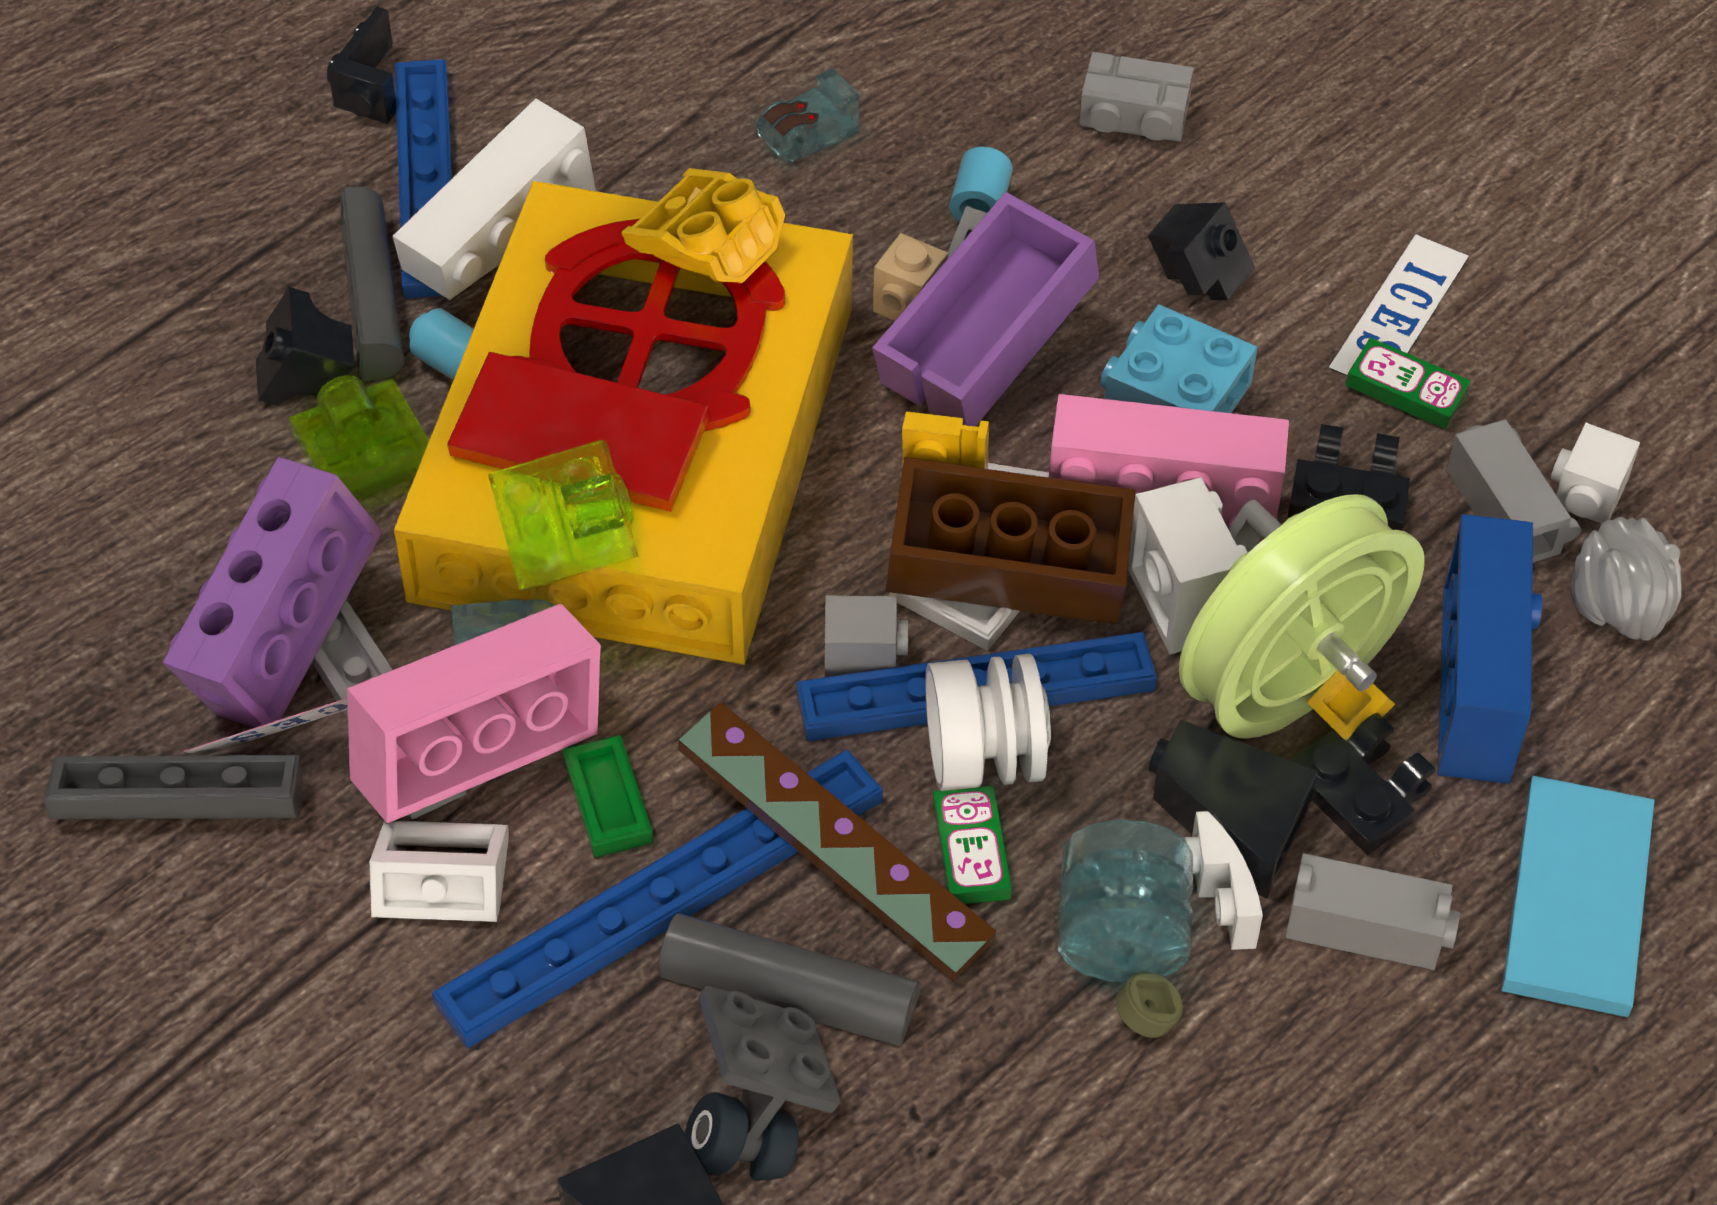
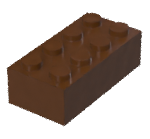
[885,457,1135,624]

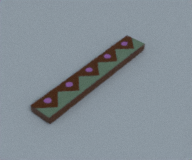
[678,702,997,982]

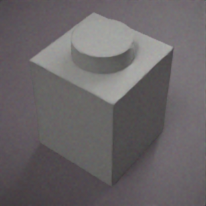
[825,595,908,677]

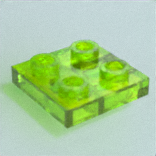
[289,375,429,500]
[488,440,639,590]

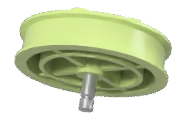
[1179,494,1424,739]

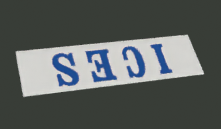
[1329,234,1469,375]

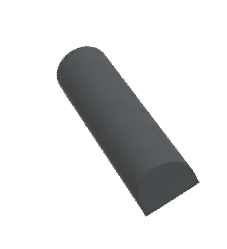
[341,187,404,381]
[44,755,303,820]
[659,913,920,1046]

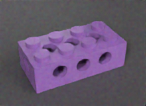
[163,457,383,735]

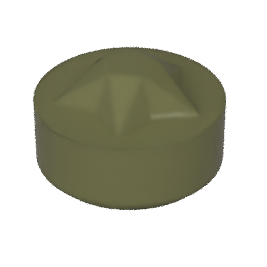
[1116,971,1183,1038]

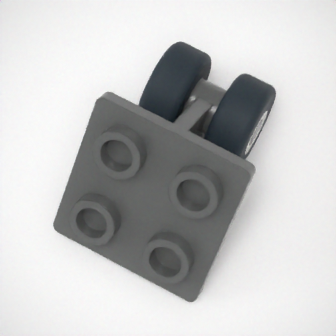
[685,986,841,1181]

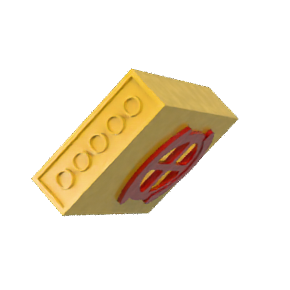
[394,181,853,665]

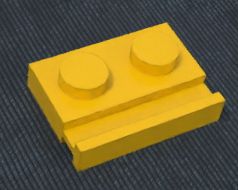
[902,411,989,469]

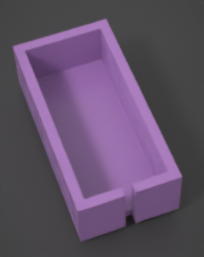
[872,192,1099,427]

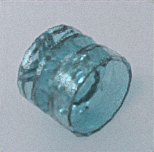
[1058,820,1193,982]

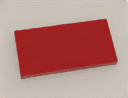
[447,351,710,512]

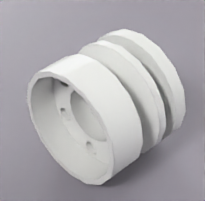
[925,654,1051,791]

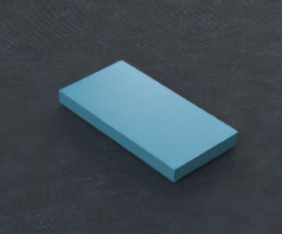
[1501,775,1655,1017]

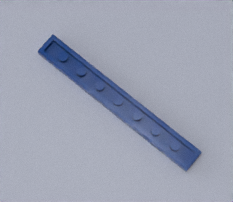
[432,749,883,1049]

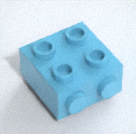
[1100,304,1258,413]

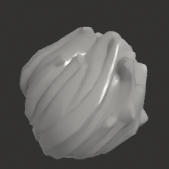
[1571,517,1682,641]

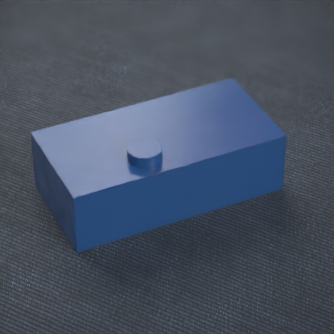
[1437,514,1542,784]

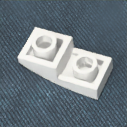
[1182,811,1263,950]

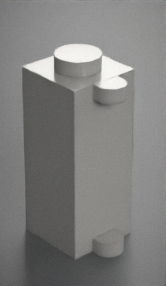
[1447,419,1581,562]
[1285,853,1460,970]

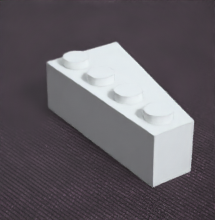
[393,99,596,300]

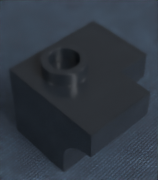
[1148,202,1255,300]
[256,287,355,406]

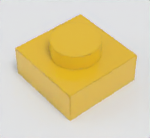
[1307,670,1395,741]

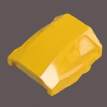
[621,168,785,283]

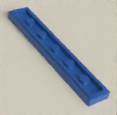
[395,59,452,299]
[796,632,1157,741]

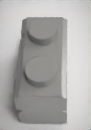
[1079,52,1194,142]

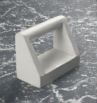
[369,821,509,922]

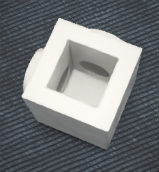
[1550,423,1640,523]

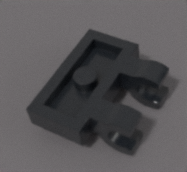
[1288,424,1410,531]
[1290,713,1436,856]

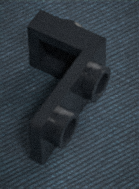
[327,7,396,124]

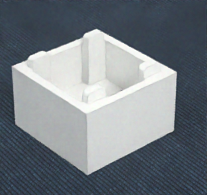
[1128,477,1247,654]

